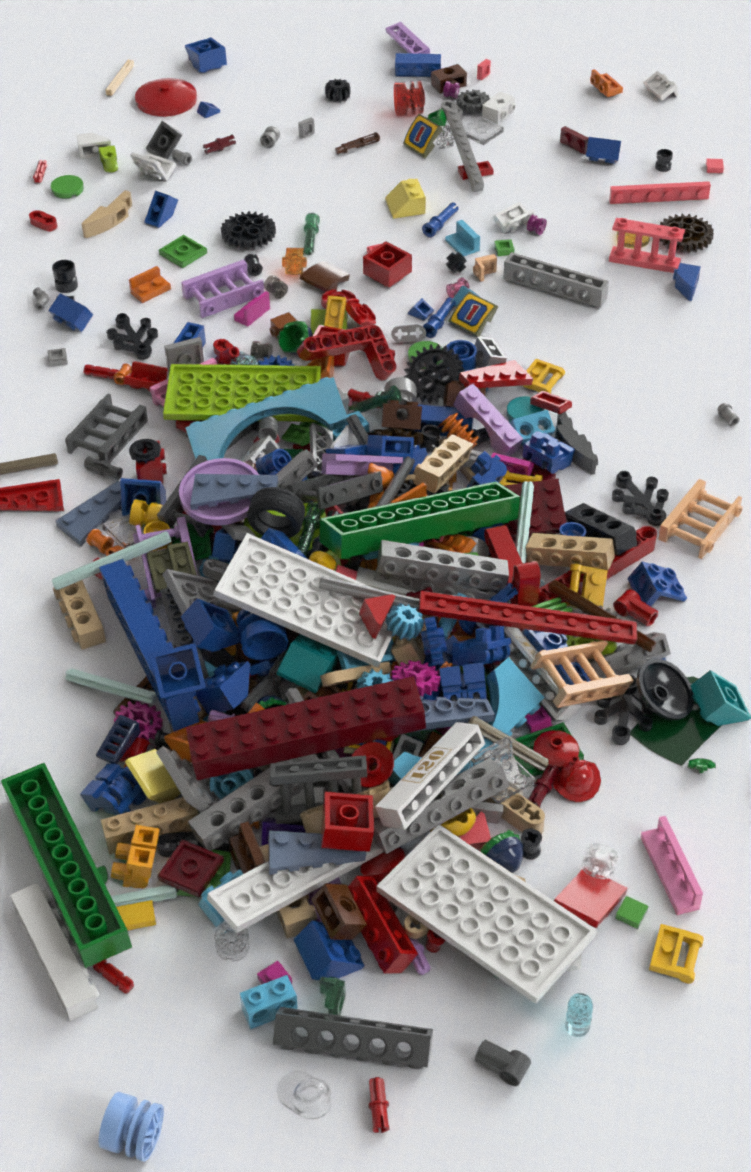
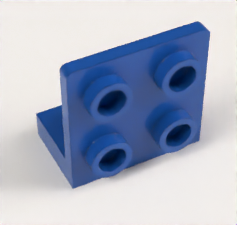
[627,561,687,606]

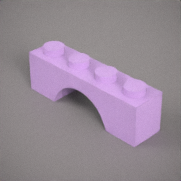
[454,384,523,456]

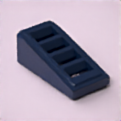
[96,715,141,764]

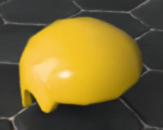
[440,808,476,837]

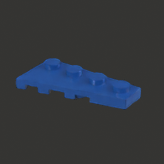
[523,629,591,685]

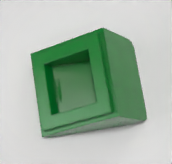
[427,109,447,126]

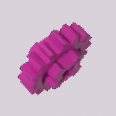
[391,660,440,696]
[114,701,163,741]

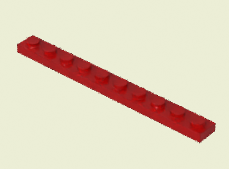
[418,591,637,645]

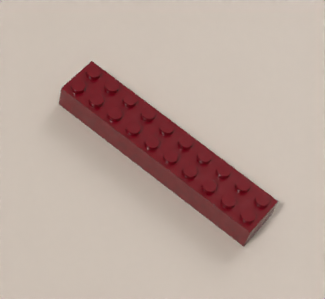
[186,676,426,781]

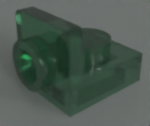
[319,977,346,1015]

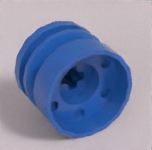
[236,609,288,660]

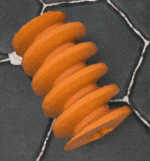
[438,413,479,449]

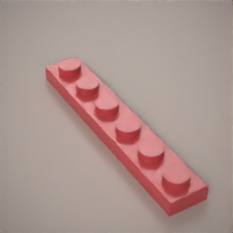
[609,181,711,204]

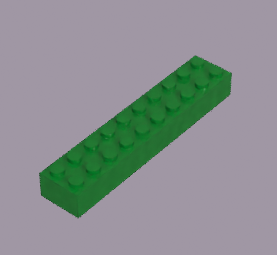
[319,481,520,559]
[1,762,132,968]

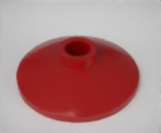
[533,730,579,768]
[351,742,394,788]

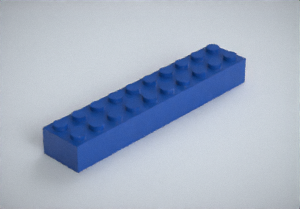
[99,559,200,731]

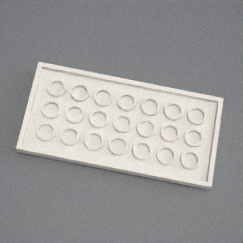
[213,533,393,668]
[377,825,597,1004]

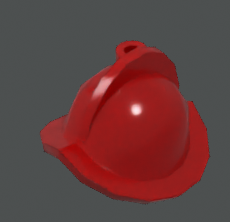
[553,755,601,802]

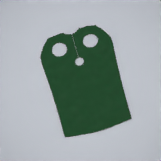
[630,676,721,766]

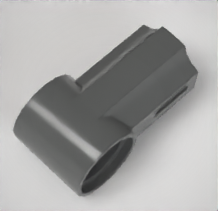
[475,1039,531,1086]

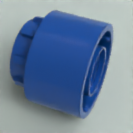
[446,340,477,372]

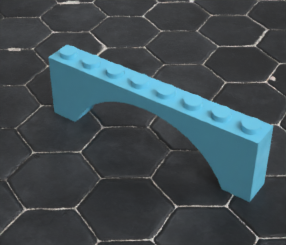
[185,377,349,460]
[388,657,545,786]

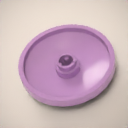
[179,458,259,525]

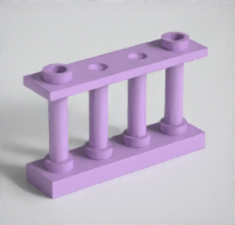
[181,259,264,318]
[133,516,198,608]

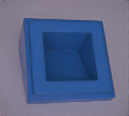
[197,101,221,118]
[408,298,434,321]

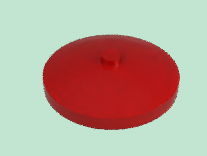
[135,78,197,117]

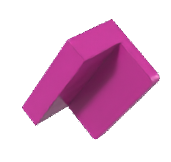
[234,291,270,327]
[491,453,534,476]

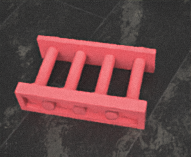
[609,218,685,273]

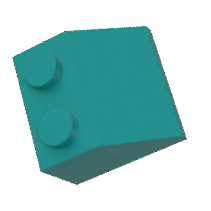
[277,634,339,693]
[690,670,751,726]

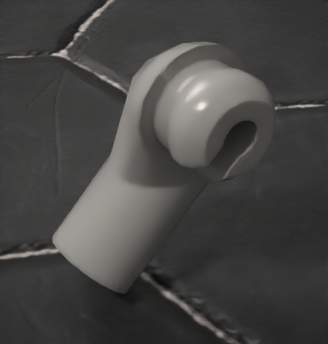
[32,287,49,310]

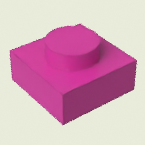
[525,705,552,733]
[257,961,292,984]

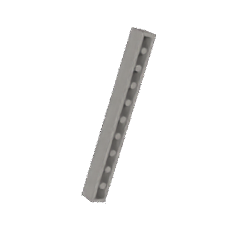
[446,108,484,192]

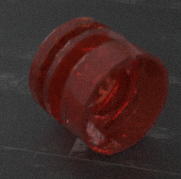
[393,80,425,116]

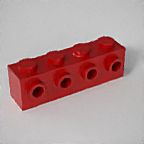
[348,876,418,973]

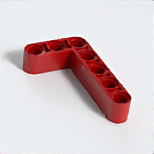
[297,325,397,381]
[484,525,541,607]

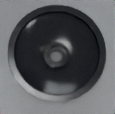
[636,659,694,721]

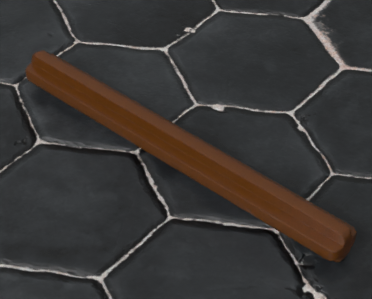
[548,580,656,652]

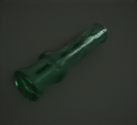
[303,213,320,255]
[348,385,401,414]
[297,502,325,556]

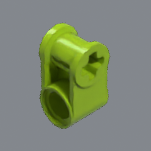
[99,145,118,173]

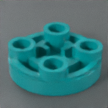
[506,396,545,425]

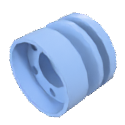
[98,1092,164,1162]

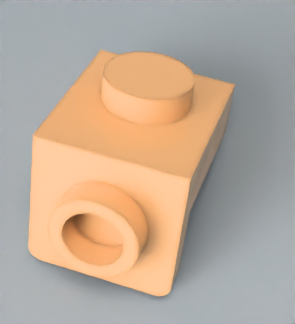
[473,254,497,282]

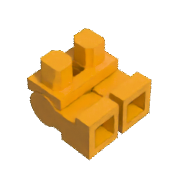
[111,825,160,889]

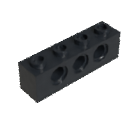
[565,503,637,555]

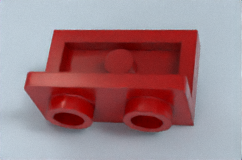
[124,361,168,392]

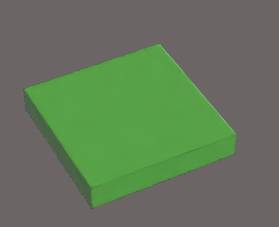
[159,235,208,268]

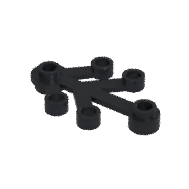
[106,313,158,360]
[612,471,669,526]
[594,675,653,745]

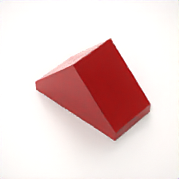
[359,594,396,639]

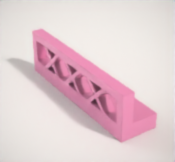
[641,816,703,915]

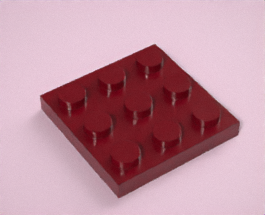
[504,478,567,540]

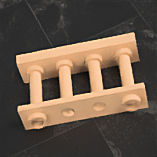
[658,479,743,559]
[530,640,634,708]

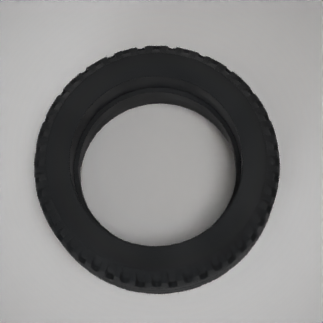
[247,487,305,538]

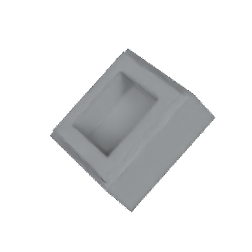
[298,117,315,138]
[47,348,68,367]

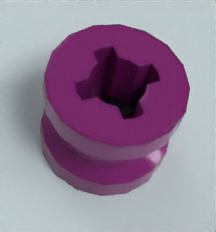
[443,81,460,99]
[527,214,547,235]

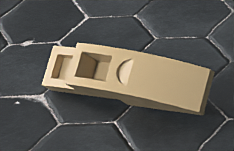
[81,190,132,238]

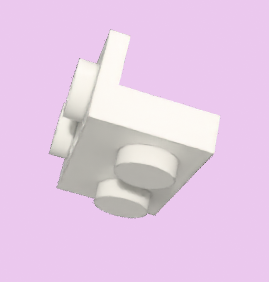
[493,202,535,233]

